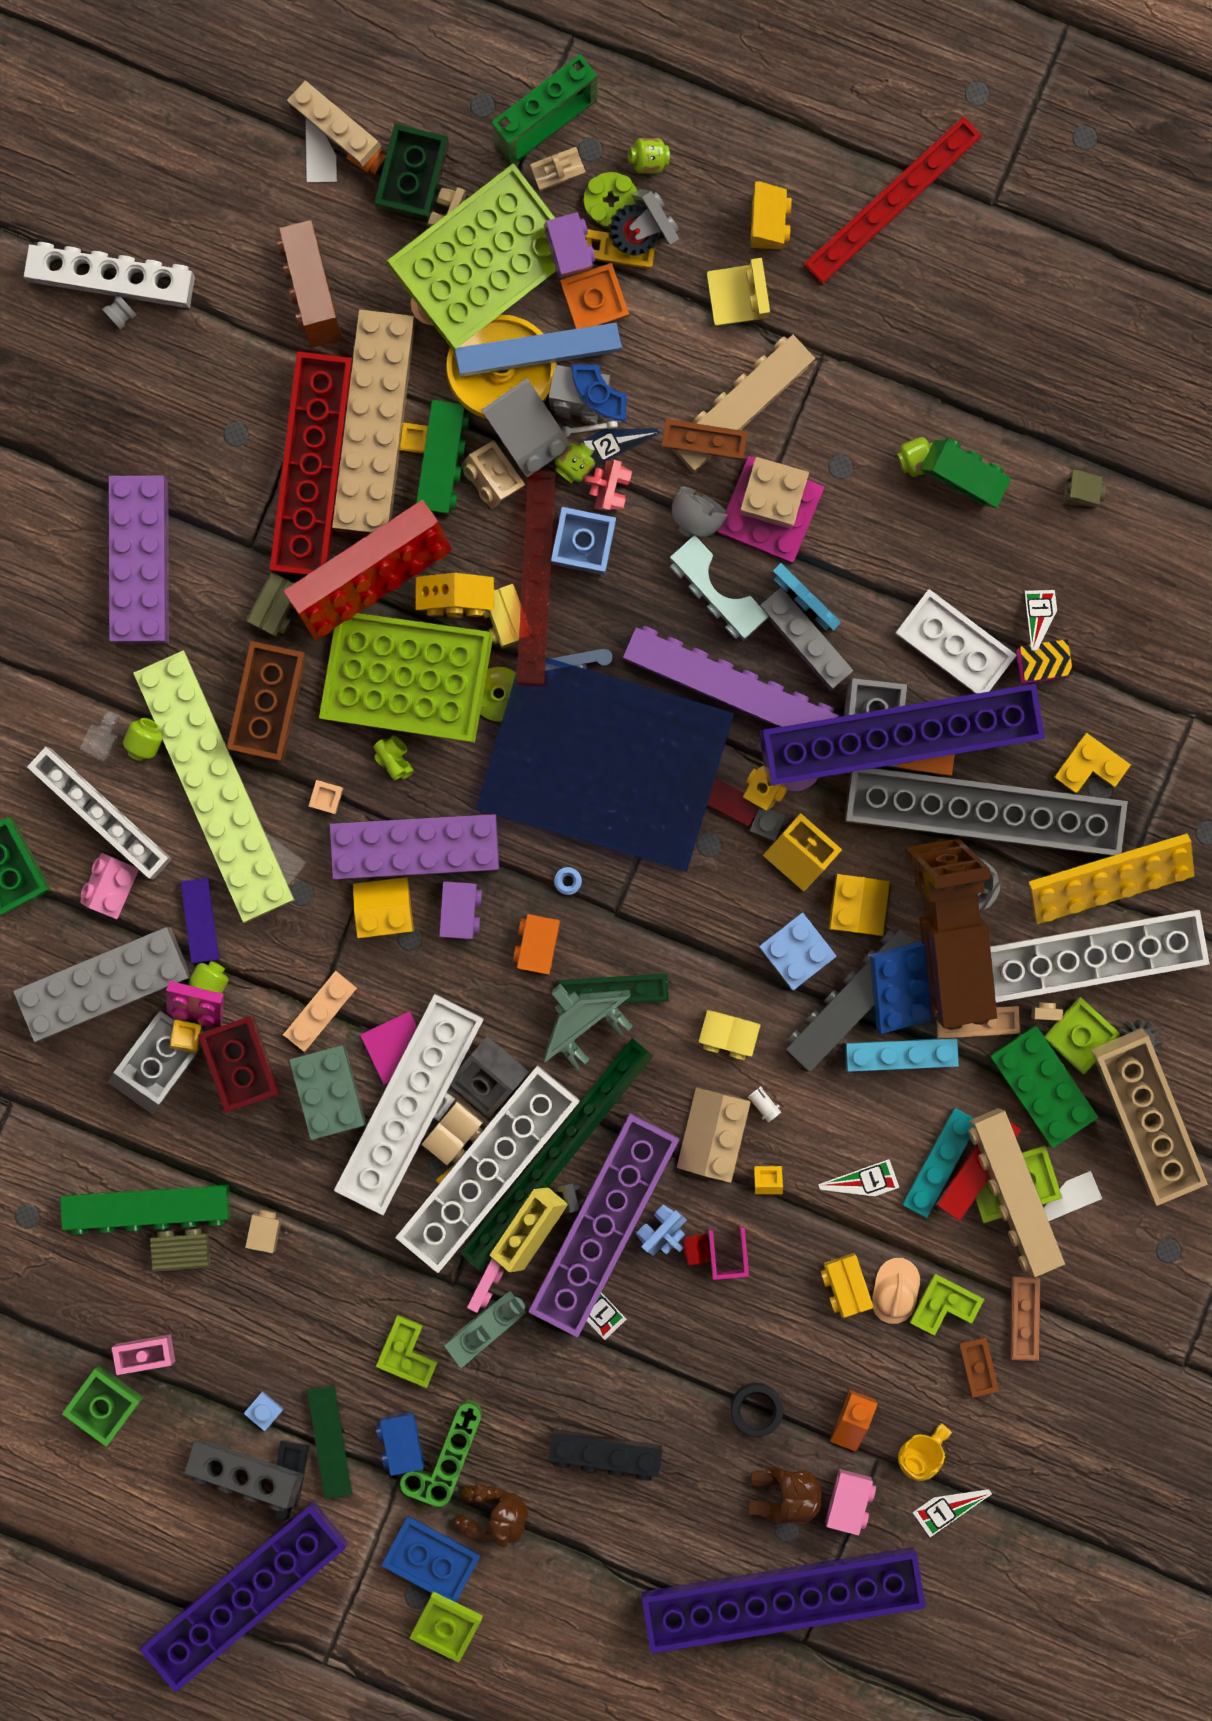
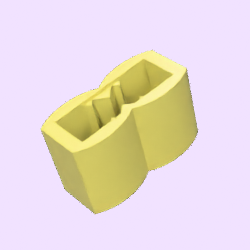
[699,1010,760,1060]

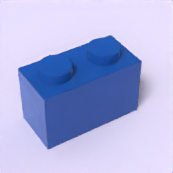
[376,1411,425,1476]

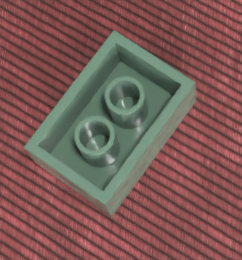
[289,1044,367,1140]

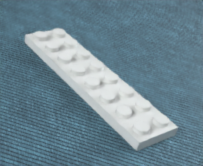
[334,994,484,1215]

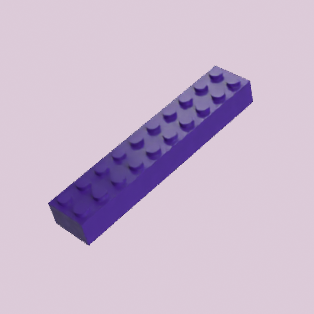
[759,684,1045,786]
[641,1547,926,1653]

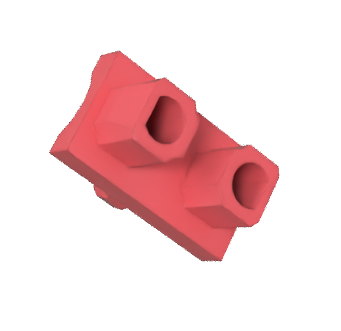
[584,460,632,511]

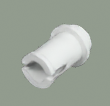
[748,1087,781,1123]

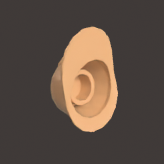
[872,1258,920,1324]

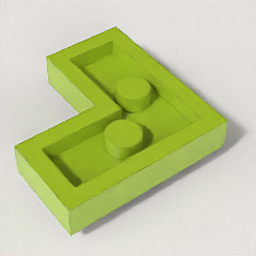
[909,1273,984,1336]
[376,1315,438,1388]

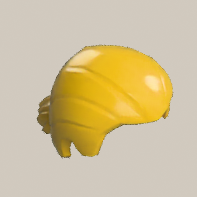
[898,1423,952,1481]

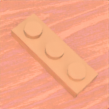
[283,971,357,1052]

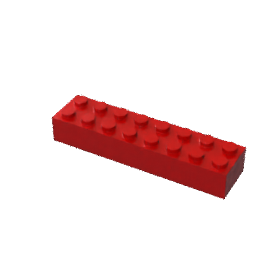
[270,351,353,577]

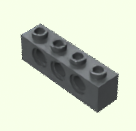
[184,1439,304,1511]

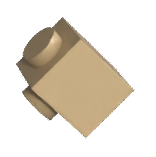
[245,1210,282,1253]

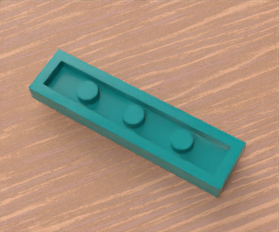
[902,1108,974,1218]

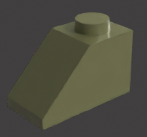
[1063,470,1106,508]

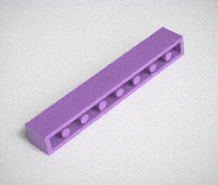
[623,626,838,727]

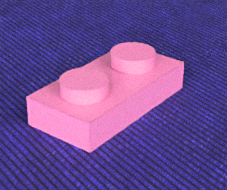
[467,1258,505,1313]

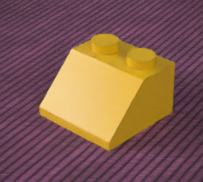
[750,182,792,250]
[828,874,890,936]
[353,877,414,938]

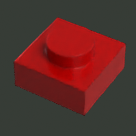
[684,1233,710,1265]

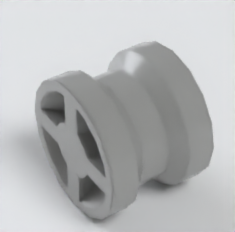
[102,295,137,330]

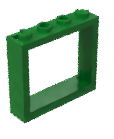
[492,54,597,165]

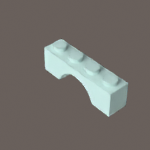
[670,535,769,641]

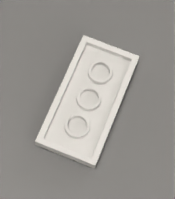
[895,589,1016,694]

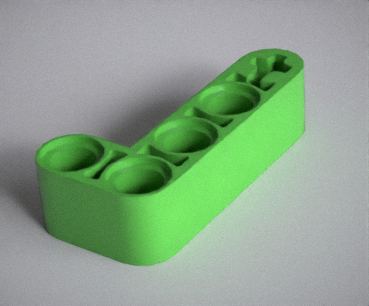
[400,1400,482,1507]

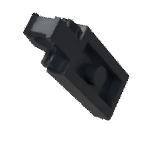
[271,1440,310,1520]

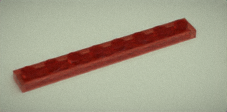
[517,471,556,687]

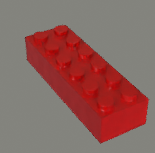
[284,500,452,640]

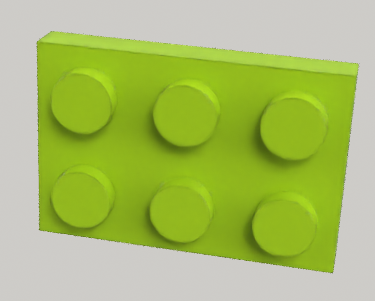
[975,1145,1062,1223]

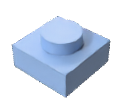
[244,1391,283,1431]

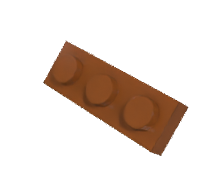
[661,419,748,460]

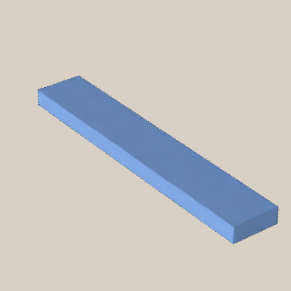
[454,323,622,377]

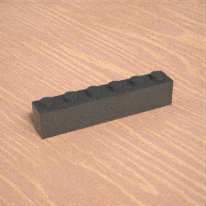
[785,929,914,1072]

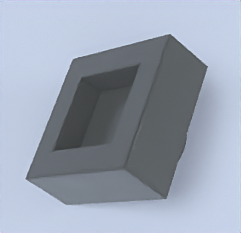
[749,807,785,841]

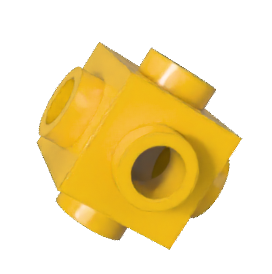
[743,766,788,811]

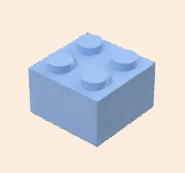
[551,507,616,575]
[758,913,836,990]

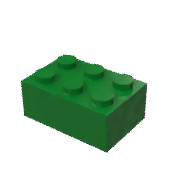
[0,817,52,917]

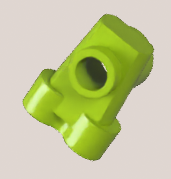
[373,735,414,780]

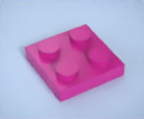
[166,981,223,1027]

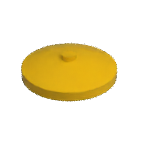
[446,314,556,419]

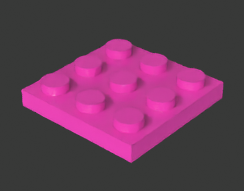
[717,456,824,564]

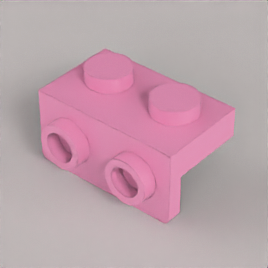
[80,853,139,919]

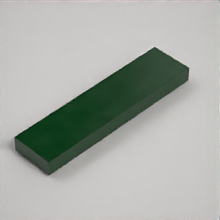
[557,973,669,1004]
[307,1384,353,1499]

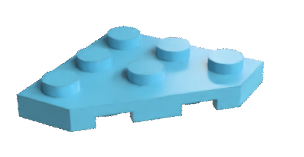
[773,563,841,630]

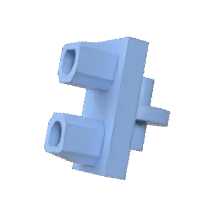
[636,1205,687,1256]

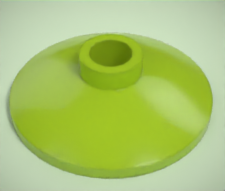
[480,667,526,722]

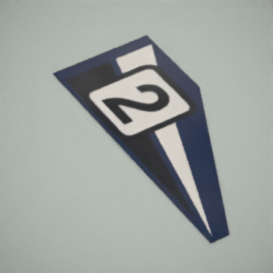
[581,428,660,468]

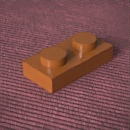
[958,1337,999,1398]

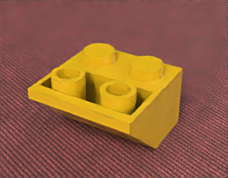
[763,813,842,892]

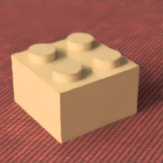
[739,457,809,529]

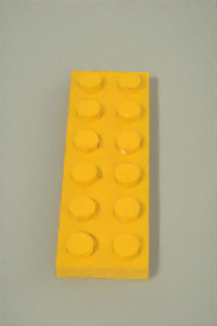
[1029,833,1194,924]

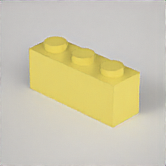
[490,1188,568,1272]

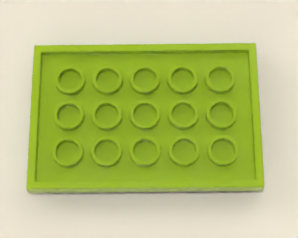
[385,163,556,351]
[319,613,494,743]

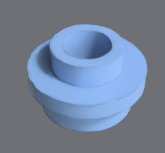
[554,867,582,895]

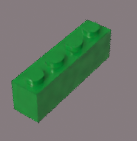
[416,400,470,517]

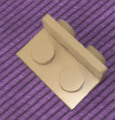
[461,440,525,509]

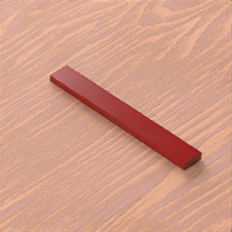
[803,116,982,285]

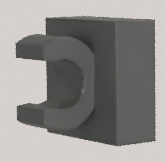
[550,1183,584,1214]

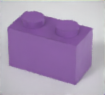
[543,212,595,279]
[439,882,482,939]

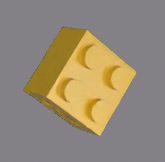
[416,573,494,618]

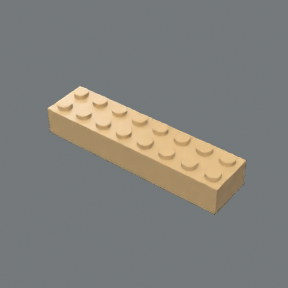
[332,310,416,536]

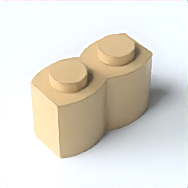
[422,1101,483,1165]

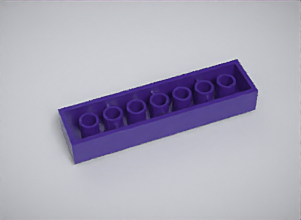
[140,1500,348,1692]

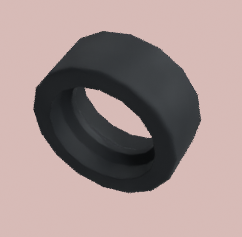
[730,1382,783,1437]

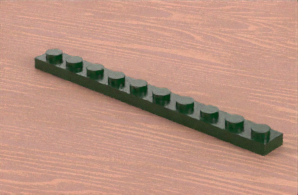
[460,1038,654,1271]

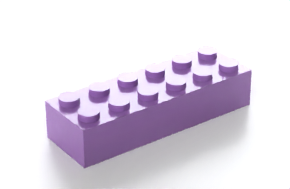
[109,476,169,644]
[330,814,500,880]

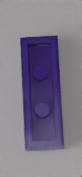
[181,878,220,963]

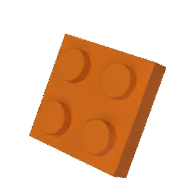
[560,263,629,329]

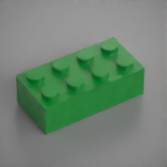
[987,1025,1099,1148]

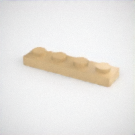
[287,80,382,166]

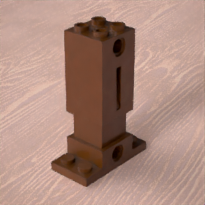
[905,838,997,1030]

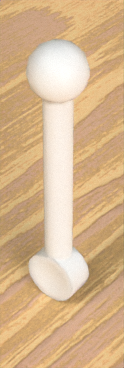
[561,421,618,437]

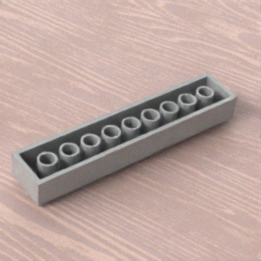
[844,768,1128,856]

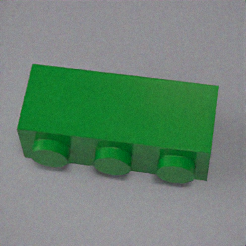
[920,438,1011,508]

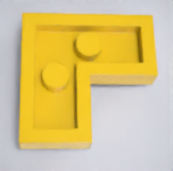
[1053,733,1131,794]

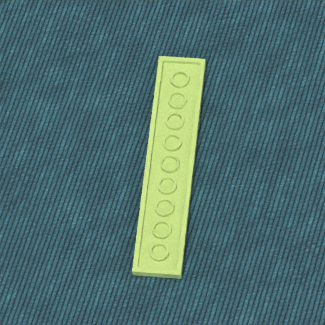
[134,650,295,923]

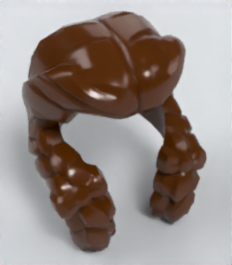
[748,1467,822,1525]
[453,1484,528,1548]

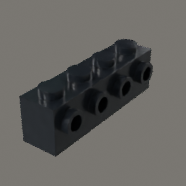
[548,1428,662,1481]

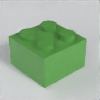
[62,1365,144,1447]

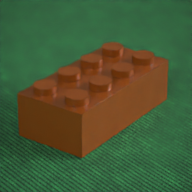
[227,641,307,762]

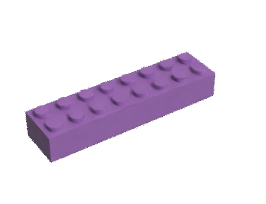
[529,1113,679,1337]

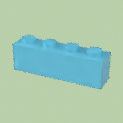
[844,1038,959,1072]

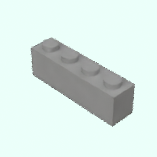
[760,587,853,691]

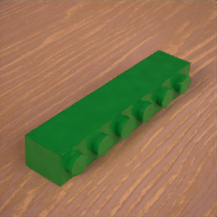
[60,1184,231,1235]

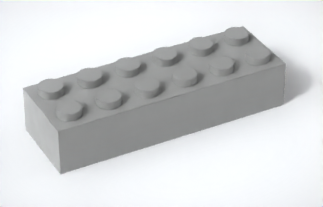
[13,927,191,1042]

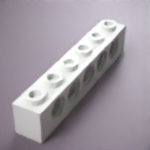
[24,242,195,309]
[27,747,172,879]

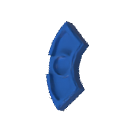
[571,364,627,423]

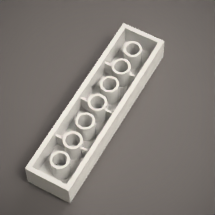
[990,910,1210,1002]
[396,1065,580,1273]

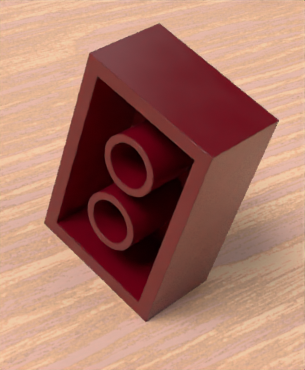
[198,1015,281,1113]

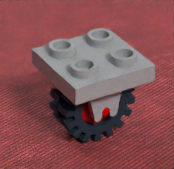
[608,189,679,256]

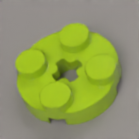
[584,172,637,228]

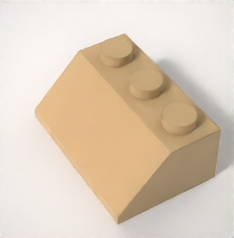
[677,1087,751,1182]

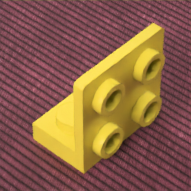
[707,258,770,326]

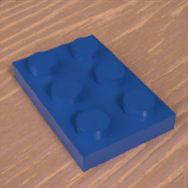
[870,941,931,1034]
[381,1515,481,1602]

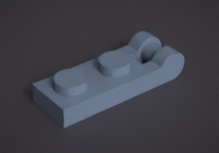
[535,649,612,677]

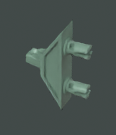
[544,984,633,1070]
[444,1291,527,1368]

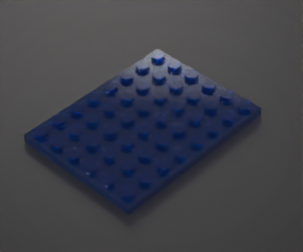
[476,651,734,871]

